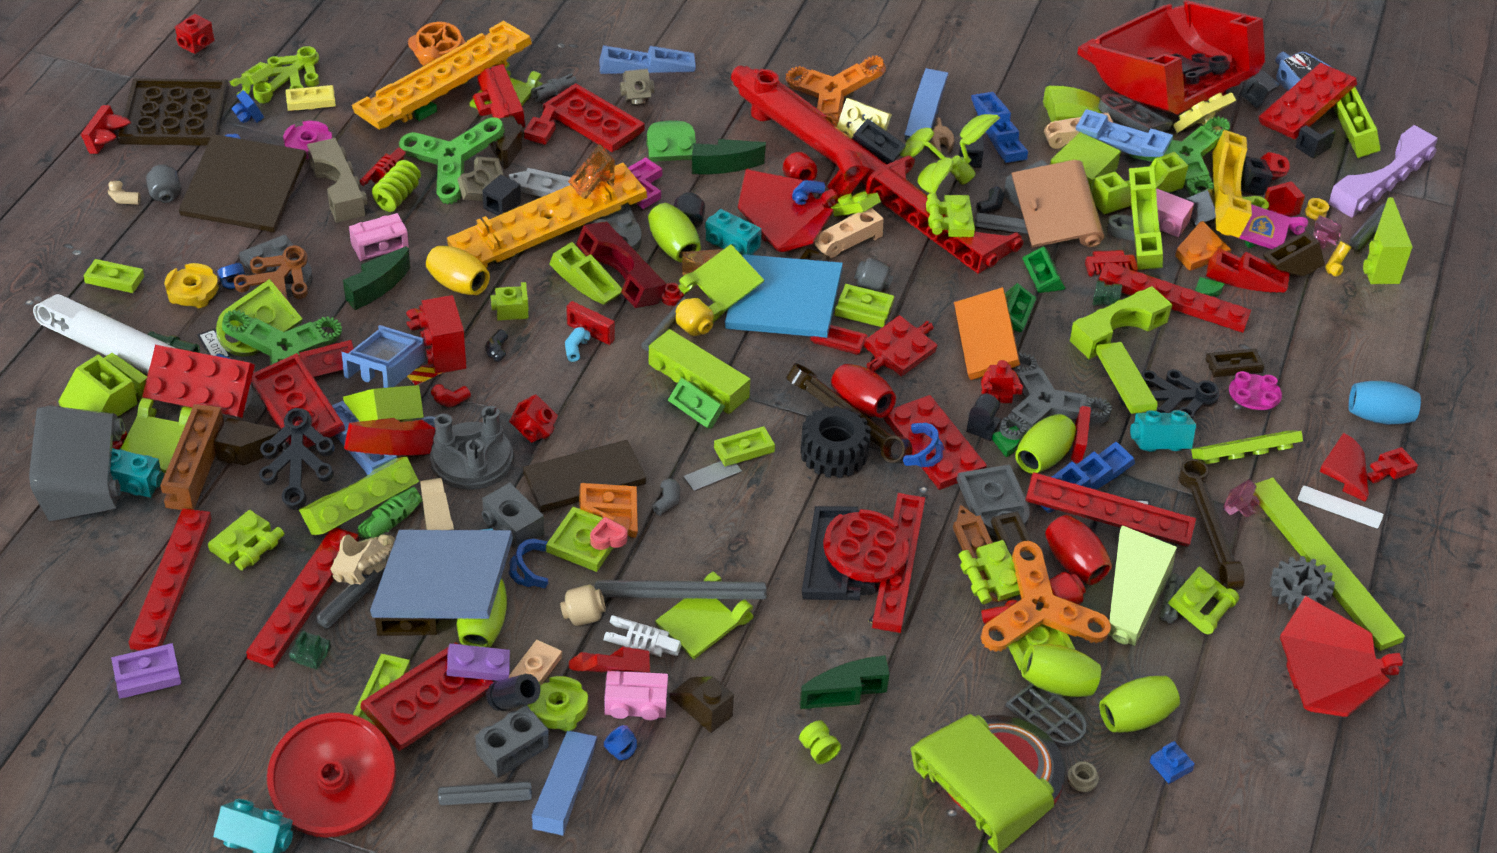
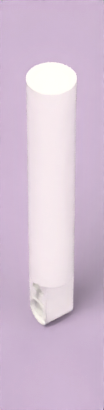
[33,294,253,411]

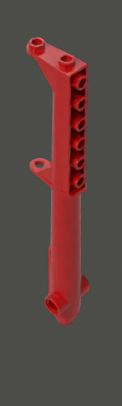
[731,65,1024,274]

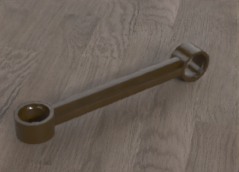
[786,363,913,464]
[1178,459,1245,590]

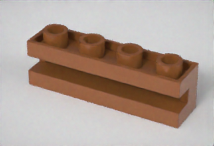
[161,404,224,510]

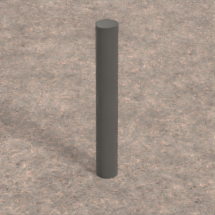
[641,297,688,351]

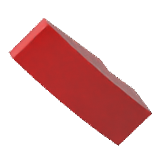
[1206,248,1290,292]
[344,418,436,455]

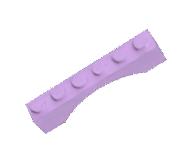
[1328,125,1438,218]

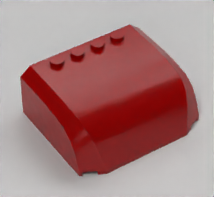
[1090,0,1265,114]

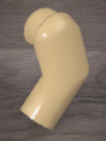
[107,181,141,205]

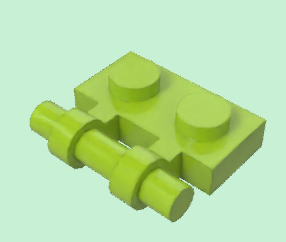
[926,193,975,237]
[208,510,285,570]
[959,540,1020,604]

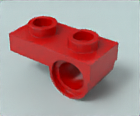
[827,150,871,203]

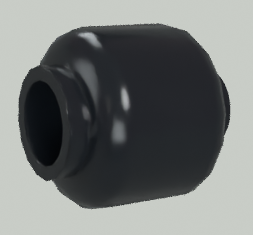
[673,192,705,228]

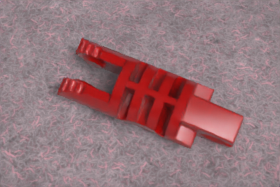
[359,147,406,193]

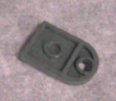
[1098,94,1173,133]
[583,203,642,251]
[239,235,313,297]
[957,464,1030,537]

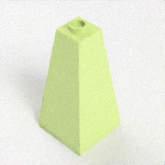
[1108,526,1177,646]

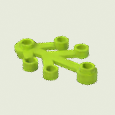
[253,46,319,103]

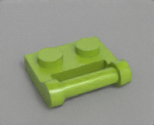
[1168,566,1240,634]

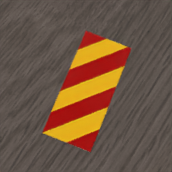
[407,364,442,385]

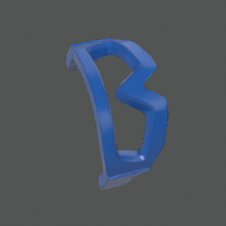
[903,423,945,468]
[509,539,548,588]

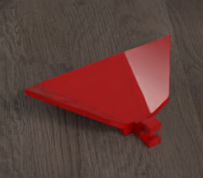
[738,169,838,252]
[1280,596,1403,717]

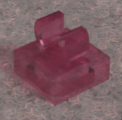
[1314,215,1342,249]
[1223,479,1260,517]

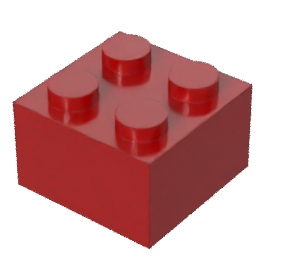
[418,295,467,374]

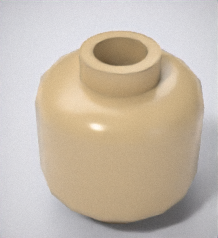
[560,585,606,626]

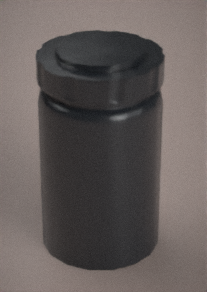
[486,673,541,711]

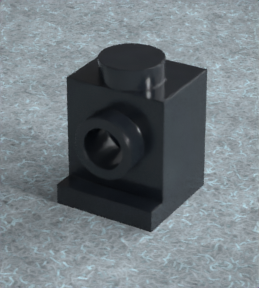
[1241,156,1273,195]

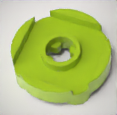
[527,676,588,731]

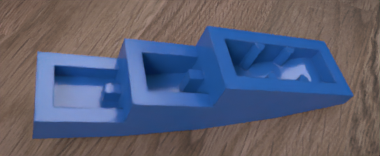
[971,92,1028,163]
[1040,442,1135,513]

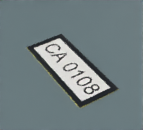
[196,328,232,358]

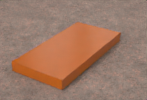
[954,287,1020,380]

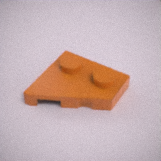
[1175,221,1231,271]
[579,483,638,538]

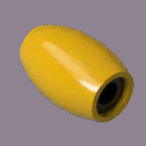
[426,246,490,295]

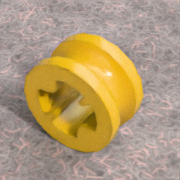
[1305,198,1329,220]

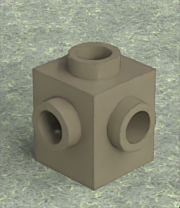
[620,69,654,105]

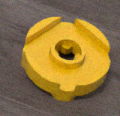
[165,263,219,308]

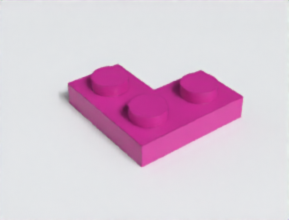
[628,157,662,209]

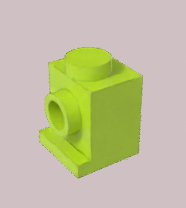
[490,282,529,321]

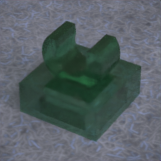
[289,630,331,670]

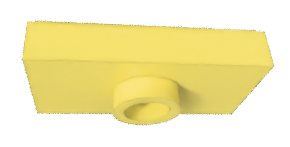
[286,85,336,111]

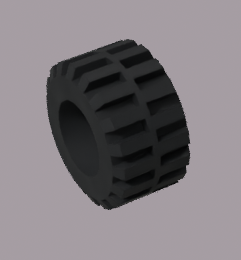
[800,406,871,478]

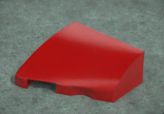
[1320,433,1369,502]
[569,646,650,673]

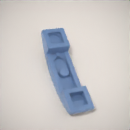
[1076,109,1173,157]

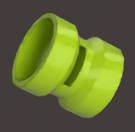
[799,720,841,764]

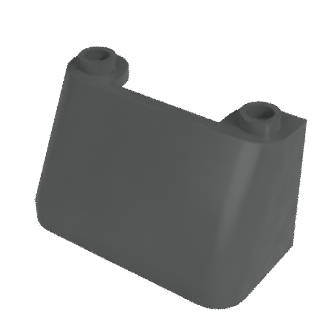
[29,405,125,521]

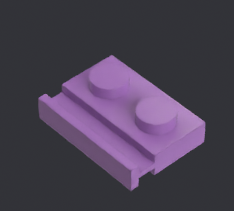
[111,643,181,699]

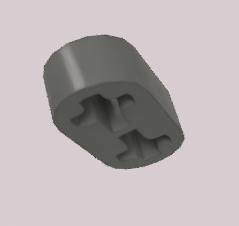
[1107,214,1135,241]

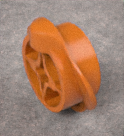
[408,22,466,66]

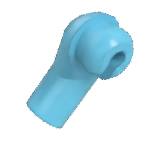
[565,327,591,362]

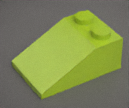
[1363,197,1412,284]

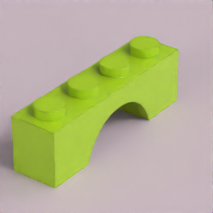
[1092,152,1188,214]
[1129,166,1163,270]
[1070,286,1172,359]
[299,457,419,535]

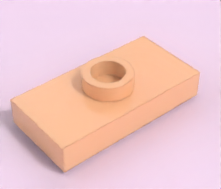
[509,640,562,686]

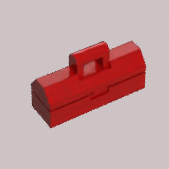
[473,64,526,128]

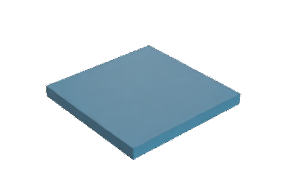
[725,254,843,338]

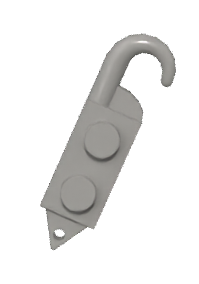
[509,168,578,197]

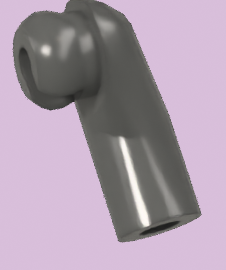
[652,478,680,516]

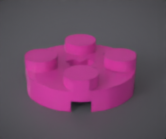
[283,121,332,159]

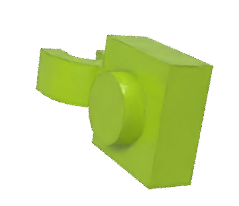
[230,62,274,94]

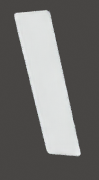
[1298,486,1383,528]

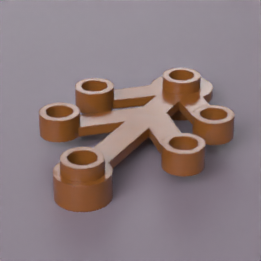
[234,245,308,304]

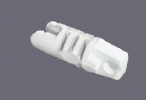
[603,615,681,657]

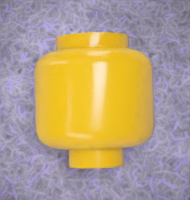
[676,298,714,336]

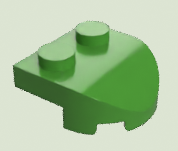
[646,121,696,162]

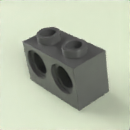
[475,705,549,778]

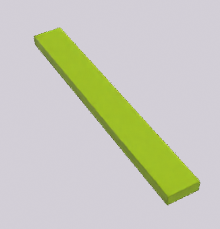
[1248,478,1405,651]

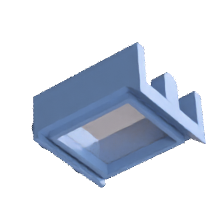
[342,325,426,388]

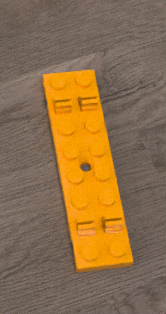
[352,21,532,130]
[447,163,647,267]

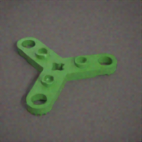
[1129,116,1230,196]
[399,117,505,204]
[222,310,342,365]

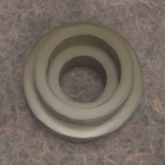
[1067,762,1099,792]

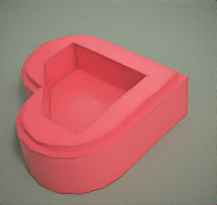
[590,517,627,550]

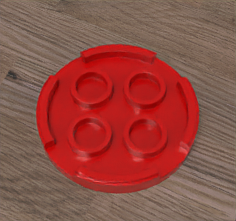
[823,509,910,582]

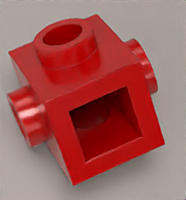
[175,14,214,54]
[509,394,558,443]

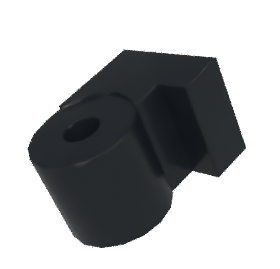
[958,136,984,168]
[966,393,1001,441]

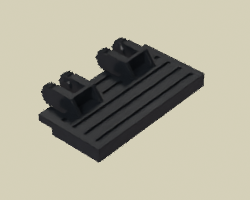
[802,506,877,600]

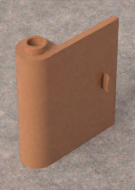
[1011,160,1104,248]

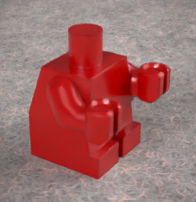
[981,360,1023,403]

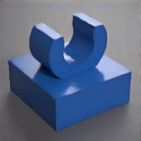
[232,90,265,123]
[1150,741,1195,784]

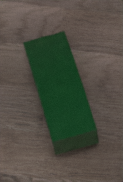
[692,139,766,175]
[343,246,411,310]
[799,655,890,709]

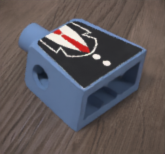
[1275,51,1331,91]

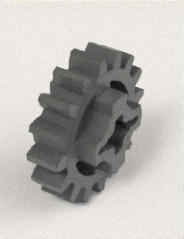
[1270,556,1335,611]

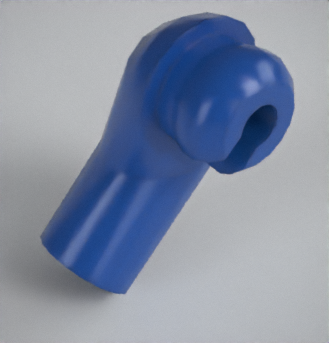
[792,180,825,205]

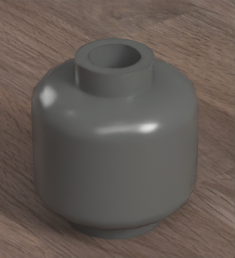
[146,164,181,203]
[854,257,893,292]

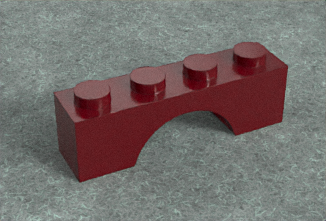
[576,221,667,308]

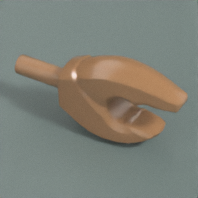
[930,117,955,153]

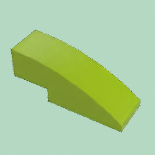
[549,242,622,305]

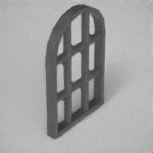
[1006,683,1087,747]

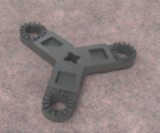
[999,353,1112,441]

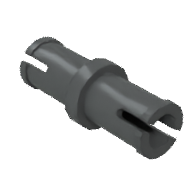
[531,73,577,102]

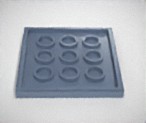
[370,530,513,619]

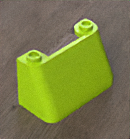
[911,714,1054,853]

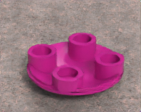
[1229,371,1282,410]

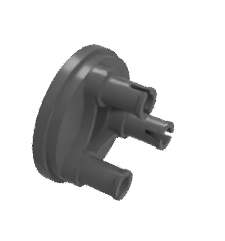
[430,406,513,490]

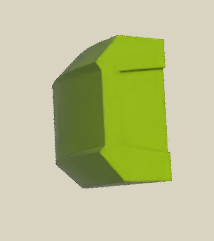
[1043,86,1103,122]

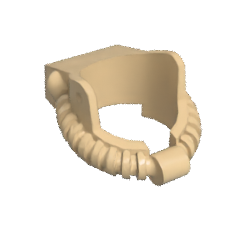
[330,534,395,585]

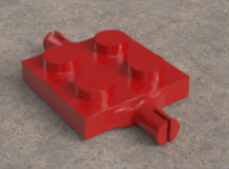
[863,315,938,377]

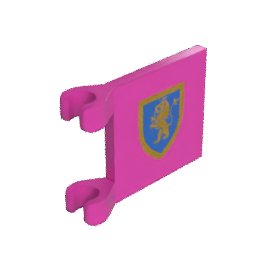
[1234,204,1308,249]

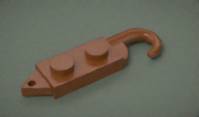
[953,505,1010,602]

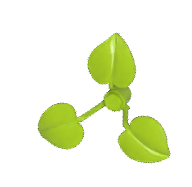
[901,114,1000,194]

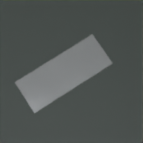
[683,461,742,491]

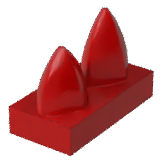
[80,105,131,154]

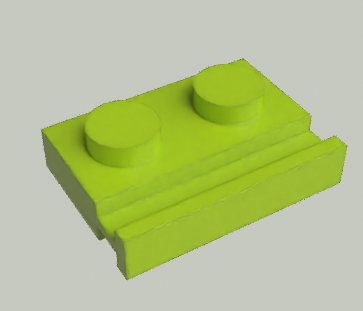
[835,284,894,327]

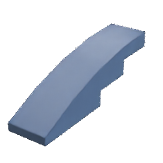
[905,68,948,140]

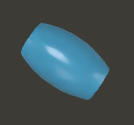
[1348,381,1421,424]

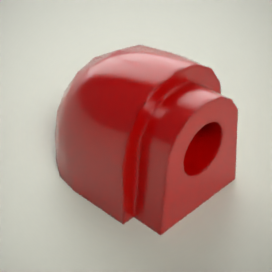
[1260,152,1290,180]

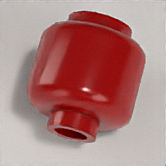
[782,152,818,181]
[1049,572,1086,605]

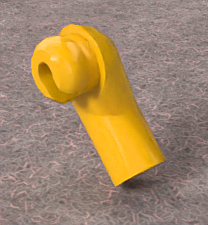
[1325,241,1352,277]

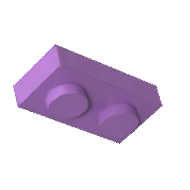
[447,644,510,681]

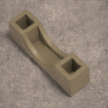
[307,138,368,223]

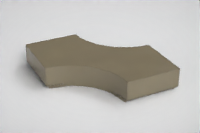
[457,157,504,201]

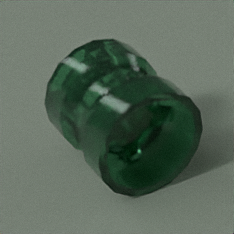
[1092,280,1122,306]

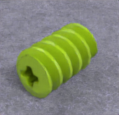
[372,160,421,212]

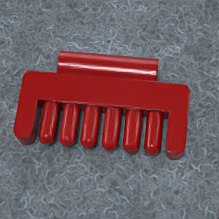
[1085,250,1138,277]

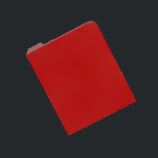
[1264,181,1305,217]

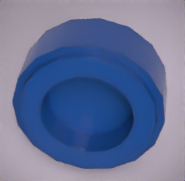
[217,263,245,289]
[604,725,637,760]

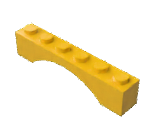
[1212,130,1252,238]

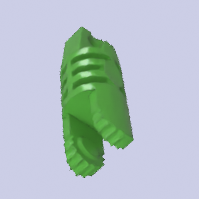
[357,487,422,539]

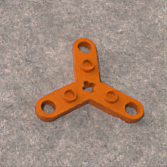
[786,55,886,127]
[981,541,1111,652]

